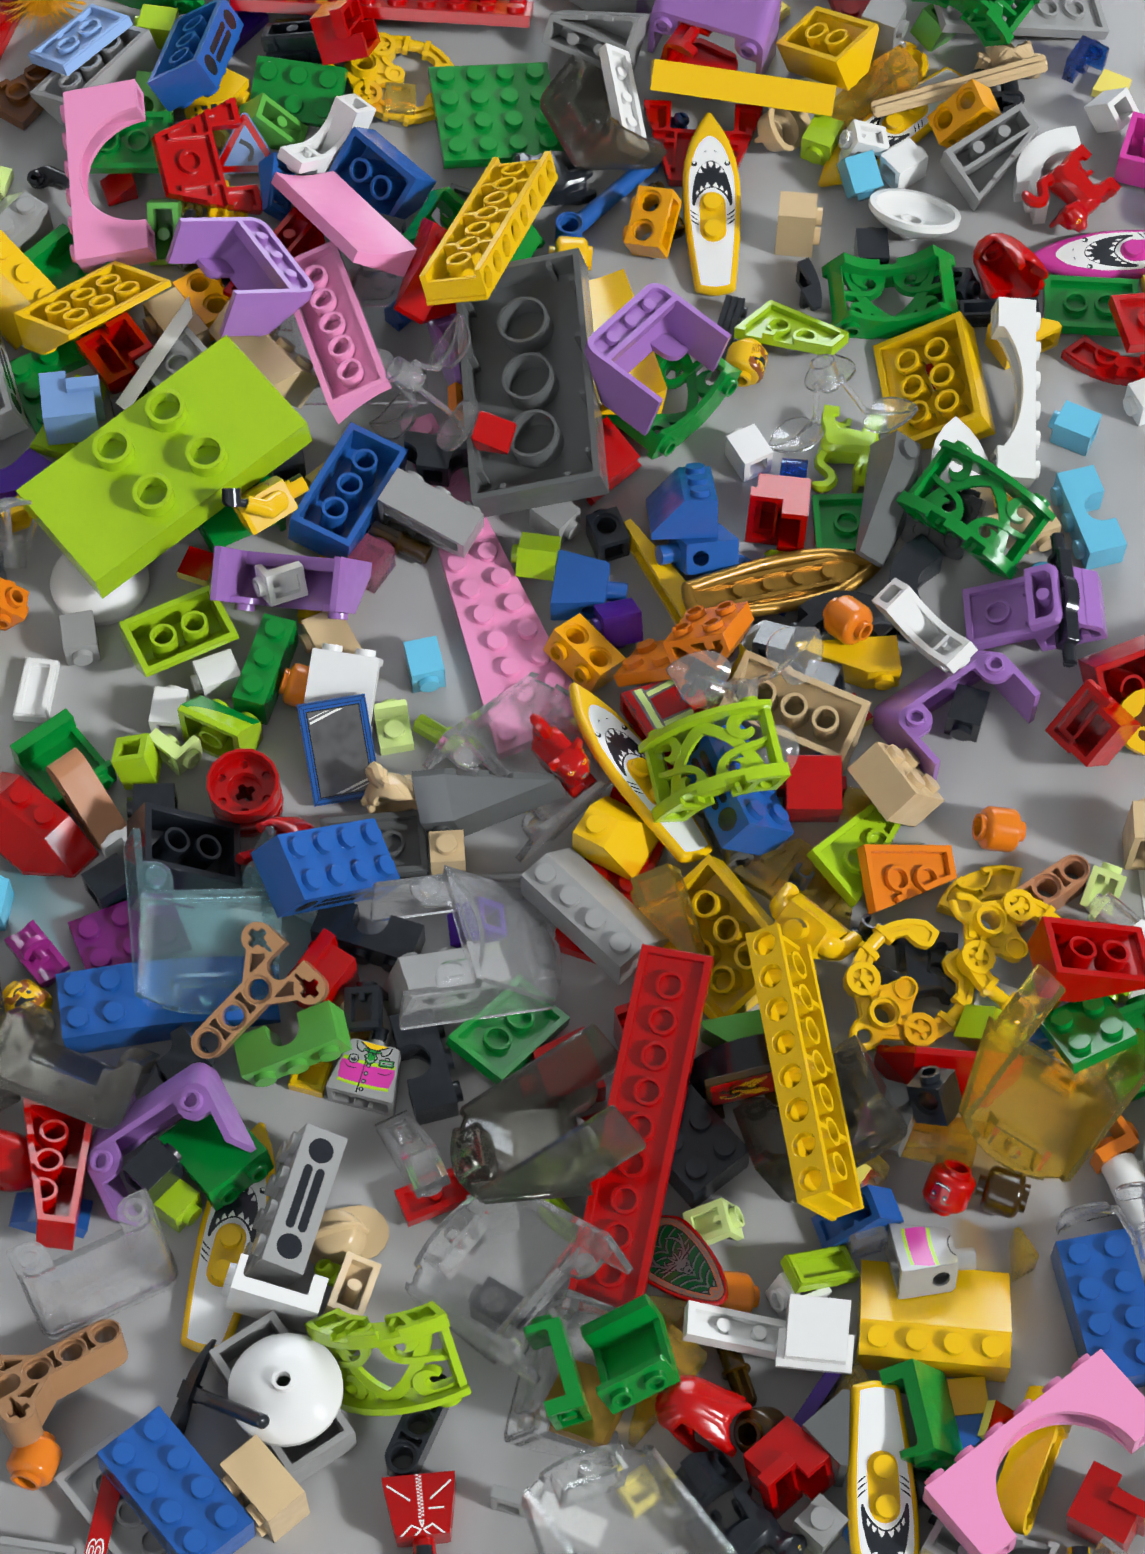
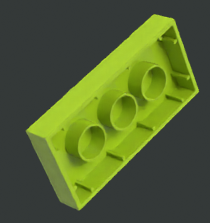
[16,334,312,599]

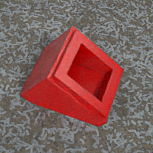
[99,173,138,207]
[471,411,517,455]

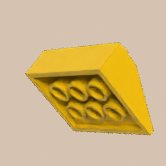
[13,260,172,355]
[873,311,996,450]
[645,855,774,1019]
[855,1259,1012,1382]

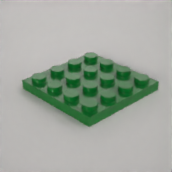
[428,62,564,169]

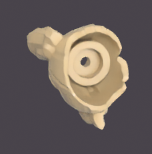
[974,40,1041,79]
[360,761,417,814]

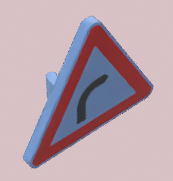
[219,113,272,174]

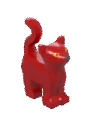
[1021,144,1121,233]
[529,713,597,799]

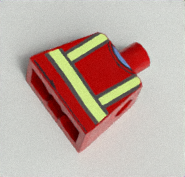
[620,679,707,741]

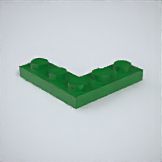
[9,331,90,435]

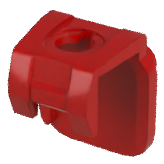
[660,22,738,100]

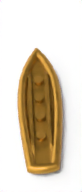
[681,548,883,617]

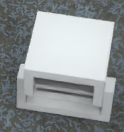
[775,1294,855,1375]

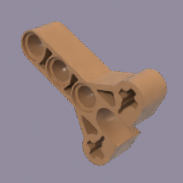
[191,921,330,1059]
[0,1319,128,1448]

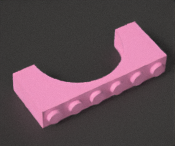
[60,79,157,274]
[923,1349,1145,1554]

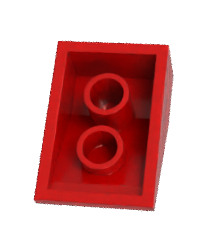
[1027,916,1145,1002]

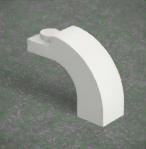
[277,93,376,175]
[1012,126,1081,225]
[871,578,978,674]

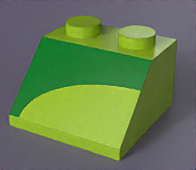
[177,695,263,758]

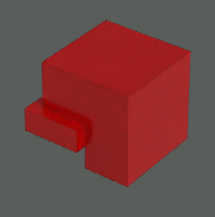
[310,0,381,66]
[75,312,153,395]
[585,417,642,506]
[745,473,811,552]
[1045,679,1141,767]
[775,755,847,822]
[282,928,360,1009]
[743,1415,835,1520]
[1066,1461,1145,1554]

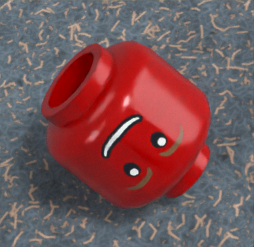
[922,1159,976,1216]

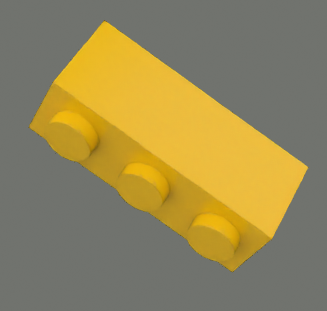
[776,6,879,91]
[0,230,58,350]

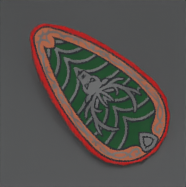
[647,1215,729,1306]

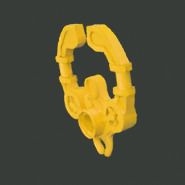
[329,32,454,127]
[948,889,1062,1018]
[842,918,975,1052]

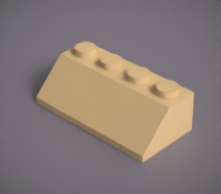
[719,650,871,773]

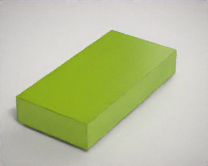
[780,1244,861,1294]

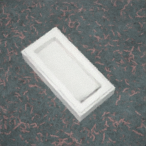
[13,657,60,723]

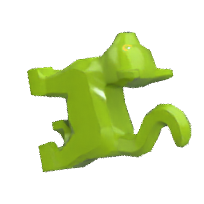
[811,404,885,493]

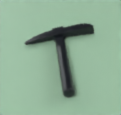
[170,1339,270,1435]

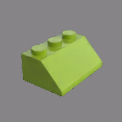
[119,584,239,677]

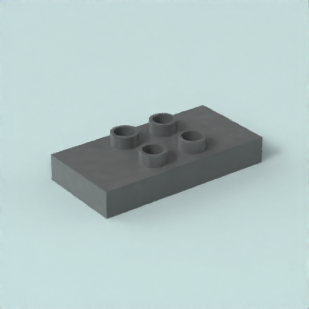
[456,248,609,518]

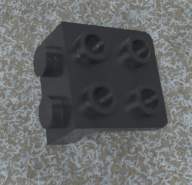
[901,485,986,560]

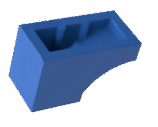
[811,1184,904,1248]

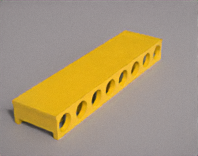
[419,151,558,306]
[745,923,864,1222]

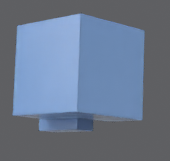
[38,371,106,445]

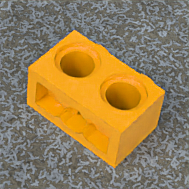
[927,79,1002,149]
[623,185,682,259]
[172,268,230,342]
[543,613,626,693]

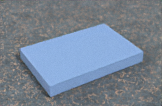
[28,4,133,76]

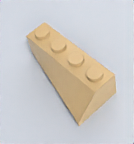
[209,300,319,409]

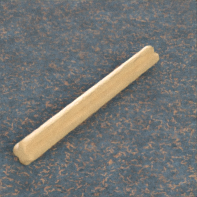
[871,54,1048,118]

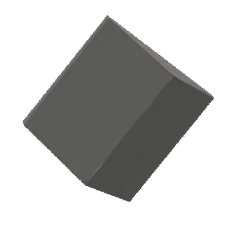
[802,1389,850,1487]

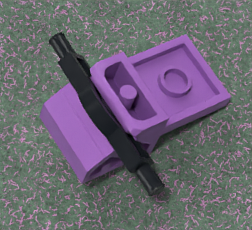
[962,532,1108,668]

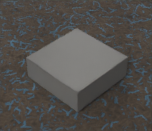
[490,1484,531,1518]

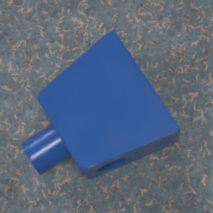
[655,523,739,575]
[550,550,628,621]

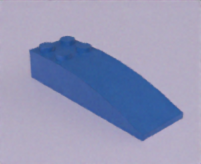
[55,956,281,1056]

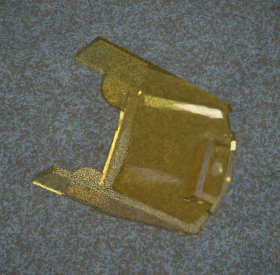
[958,964,1145,1182]

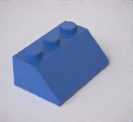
[328,127,437,219]
[646,463,718,540]

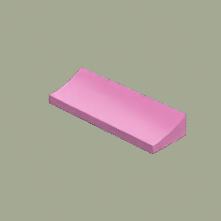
[271,171,417,277]
[294,241,392,425]

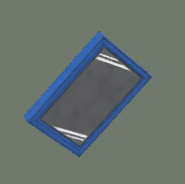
[297,693,376,807]

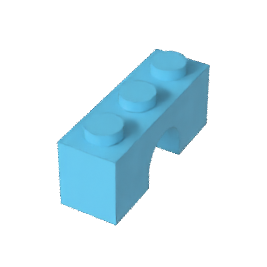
[1050,465,1127,570]

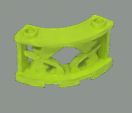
[638,696,791,823]
[304,1301,472,1416]

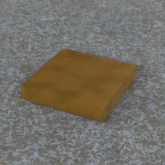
[535,1360,625,1450]

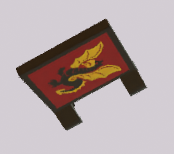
[704,1064,778,1119]

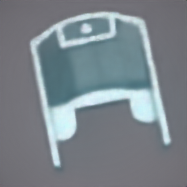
[123,826,282,1014]

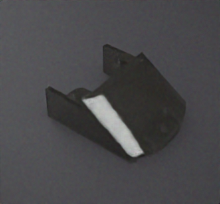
[450,1024,646,1204]

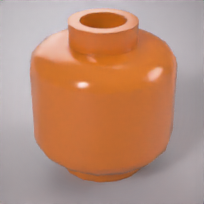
[823,595,873,645]
[278,663,310,708]
[972,806,1026,852]
[718,1271,760,1313]
[6,1430,63,1491]

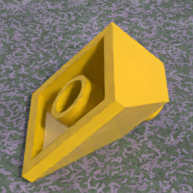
[572,795,659,882]

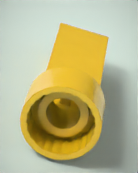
[996,1385,1072,1536]

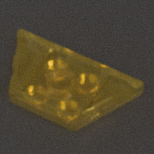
[733,838,852,930]

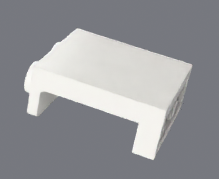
[300,643,384,733]
[221,1253,329,1334]

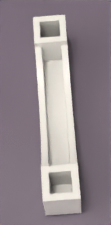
[990,297,1041,489]

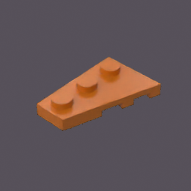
[857,844,957,915]

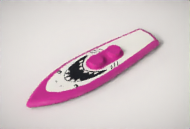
[1034,230,1145,279]

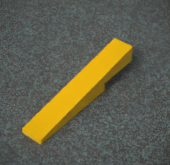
[624,519,747,685]

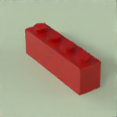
[1078,634,1145,704]
[23,1097,96,1251]

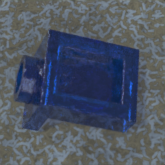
[1062,35,1109,84]

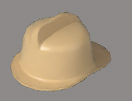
[754,108,811,152]
[308,1205,389,1265]

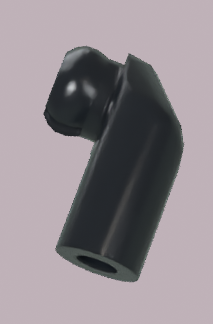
[27,165,70,189]

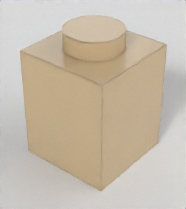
[429,829,466,877]

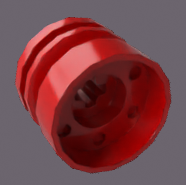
[206,749,284,837]

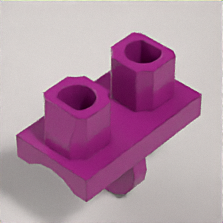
[4,920,71,988]

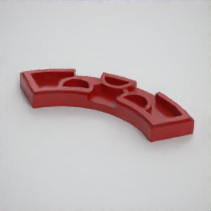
[1061,335,1145,386]

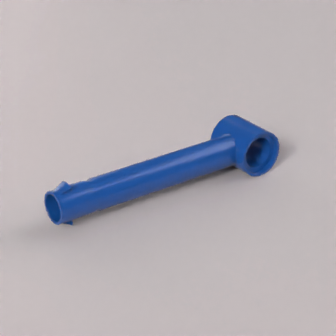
[554,152,662,244]

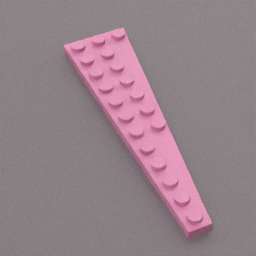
[402,413,579,760]

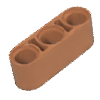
[46,748,127,849]
[1016,854,1090,933]

